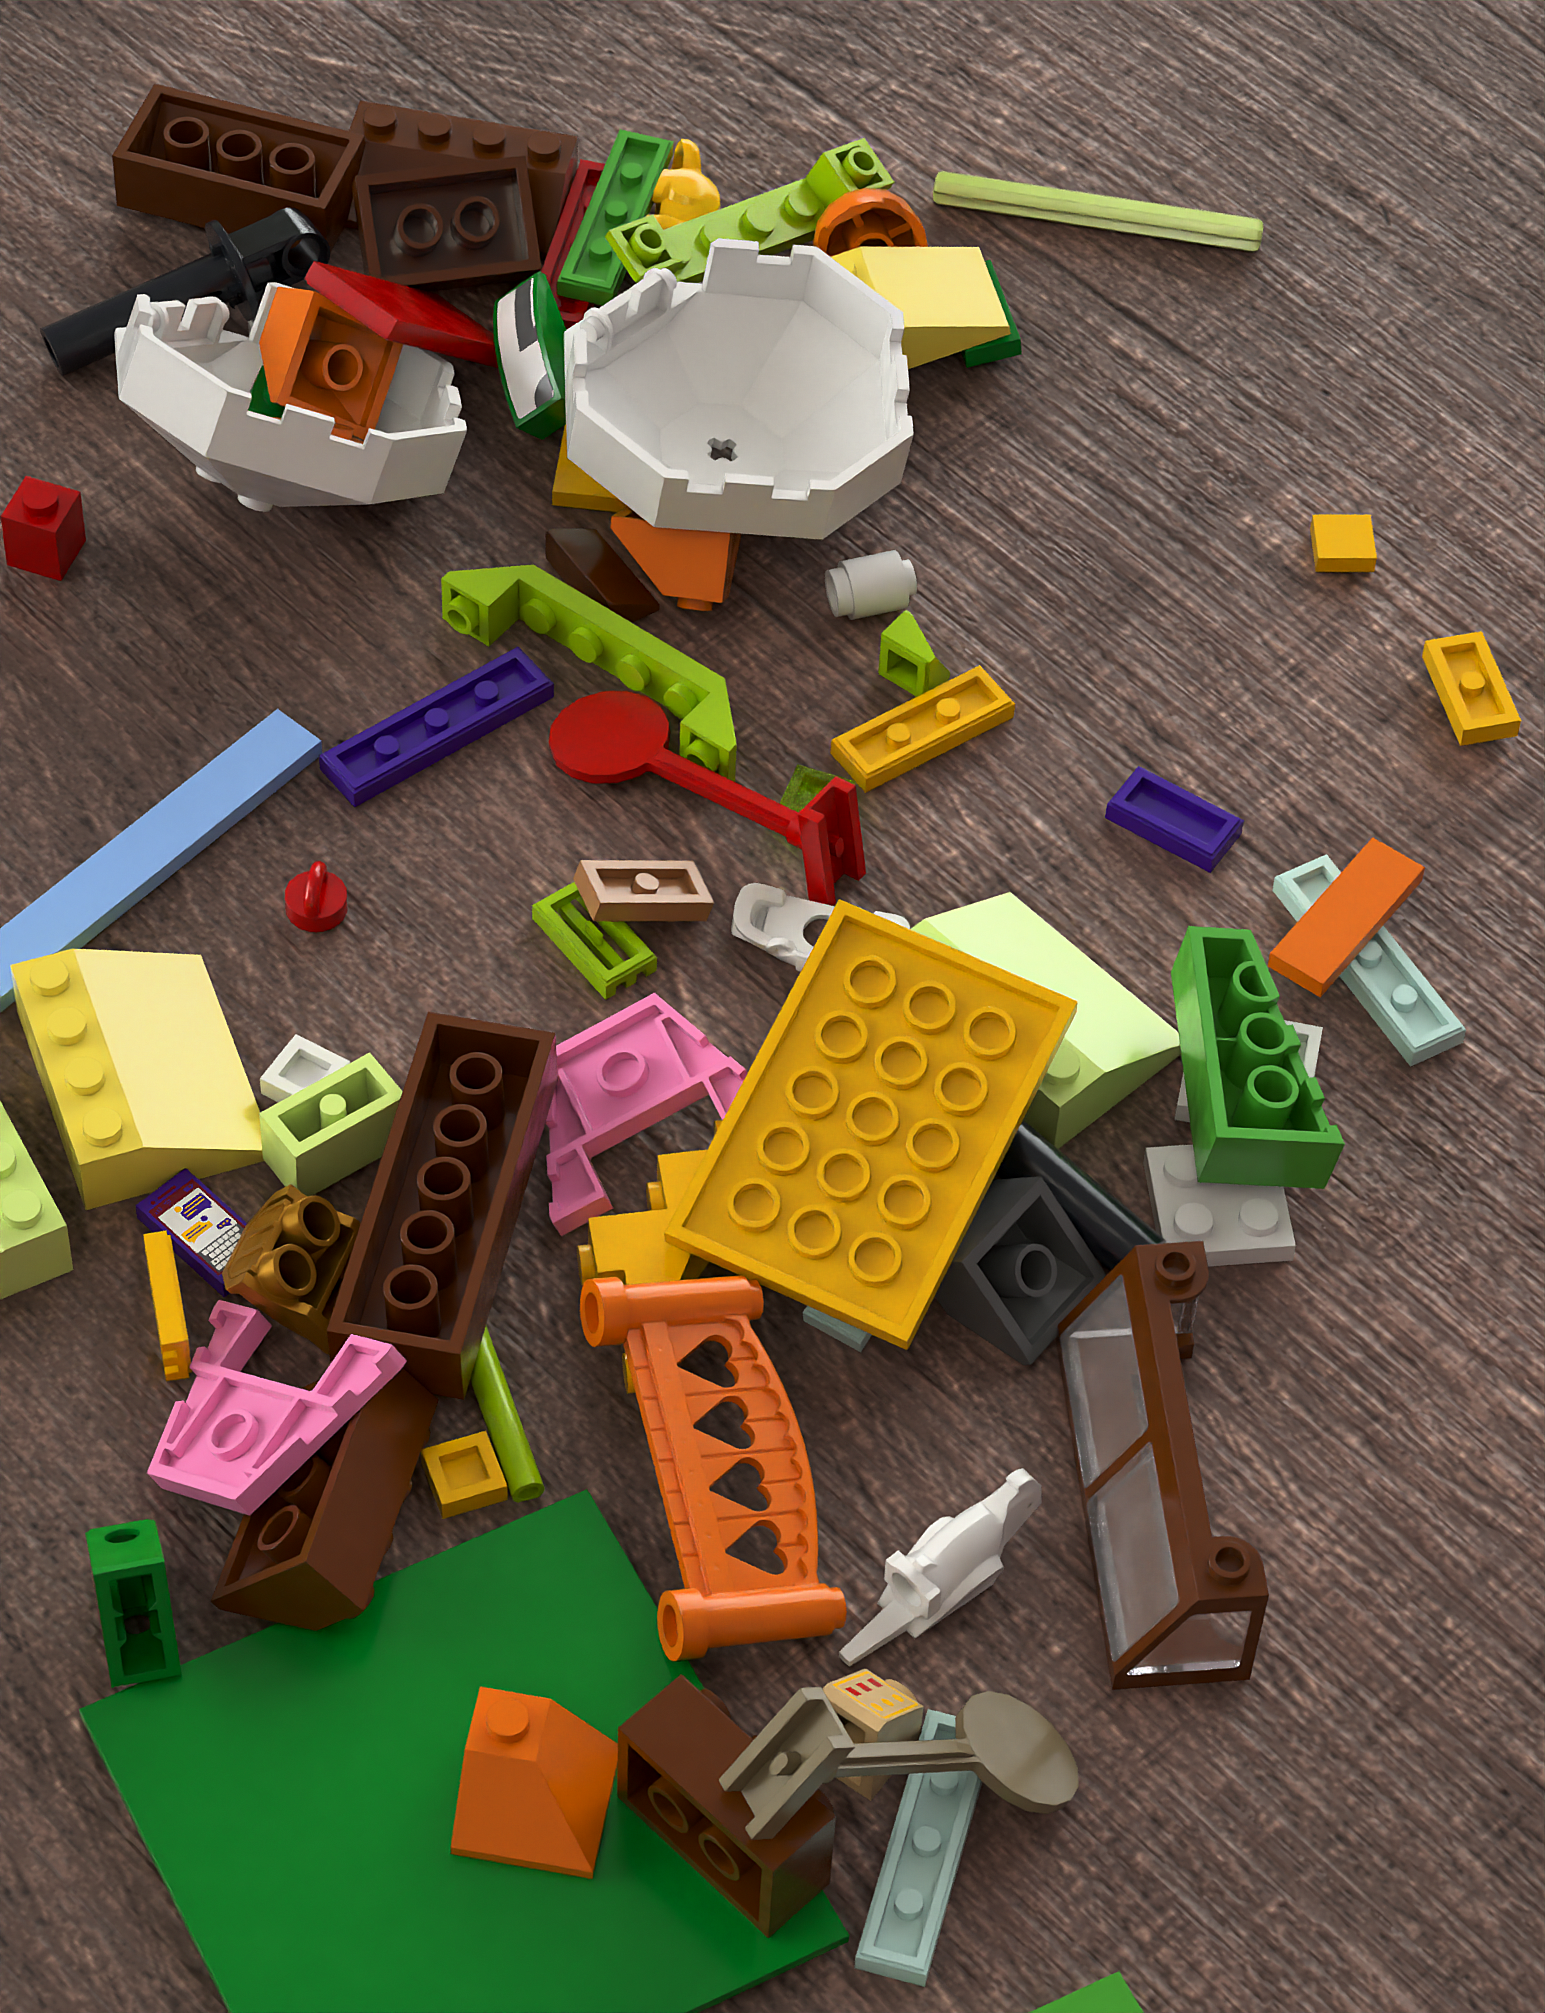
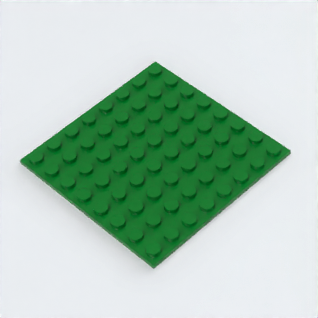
[79,1489,849,2013]

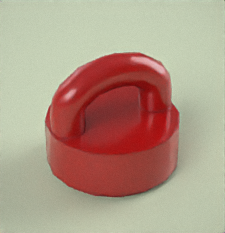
[285,861,348,932]

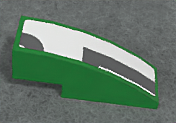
[493,271,566,440]

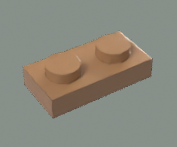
[573,860,714,922]

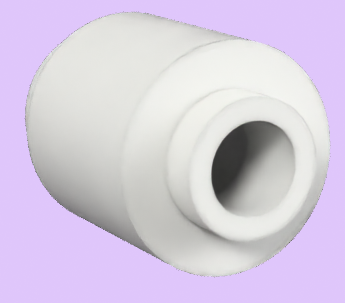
[825,550,917,620]

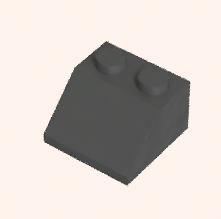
[935,1177,1106,1365]

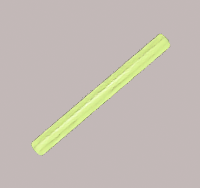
[933,171,1263,252]

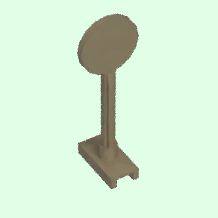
[719,1687,1079,1840]

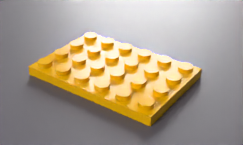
[664,899,1078,1350]

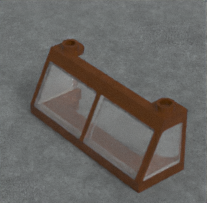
[1056,1241,1269,1690]

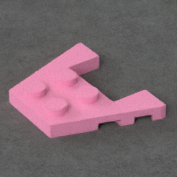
[546,993,747,1236]
[147,1300,406,1516]

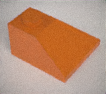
[259,287,404,441]
[610,506,742,611]
[451,1686,618,1879]

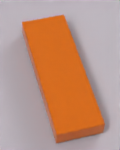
[1268,837,1425,998]

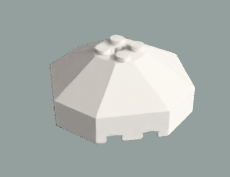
[563,238,914,539]
[114,282,467,512]

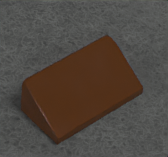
[545,528,660,623]

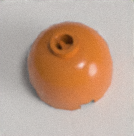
[813,188,928,257]

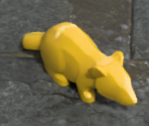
[645,139,721,230]

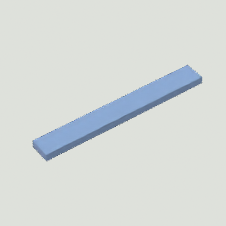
[0,709,322,1013]

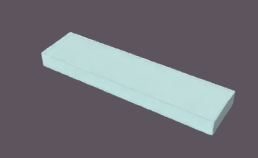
[1272,854,1466,1067]
[854,1709,982,1987]

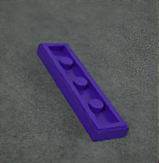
[319,647,554,807]

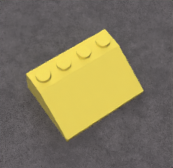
[10,949,264,1210]

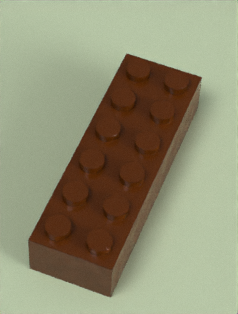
[327,1012,558,1400]

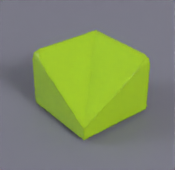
[878,610,950,697]

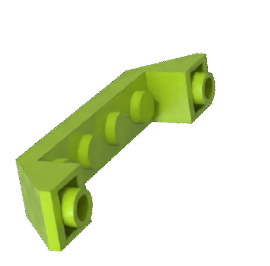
[605,138,894,283]
[441,564,737,782]

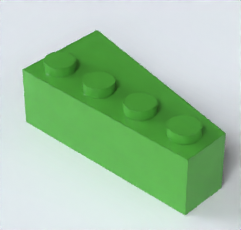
[1171,926,1345,1189]

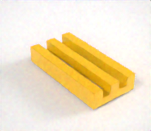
[143,1231,192,1382]

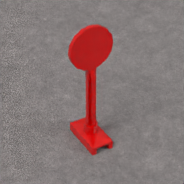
[549,691,866,906]

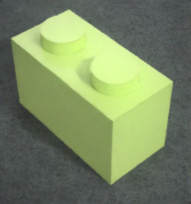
[259,1052,403,1196]

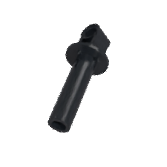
[40,208,331,376]
[996,1120,1166,1282]

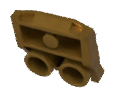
[222,1184,361,1355]

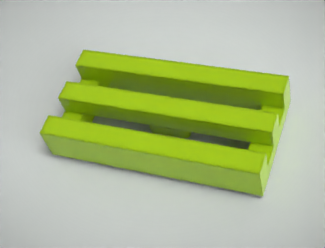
[532,882,657,1000]

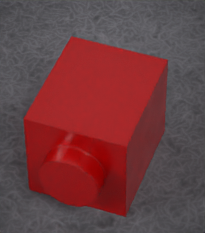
[0,476,86,581]

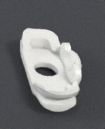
[731,883,910,972]

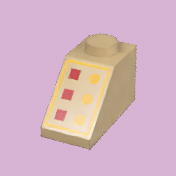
[823,1668,924,1801]

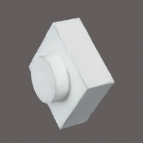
[260,1034,350,1103]

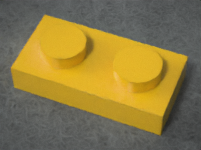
[1422,631,1521,746]

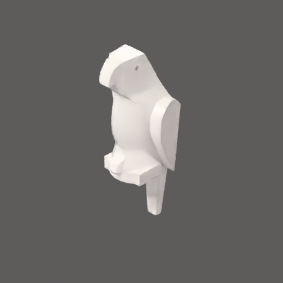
[839,1468,1042,1667]

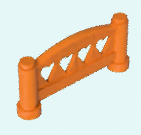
[580,1275,847,1661]

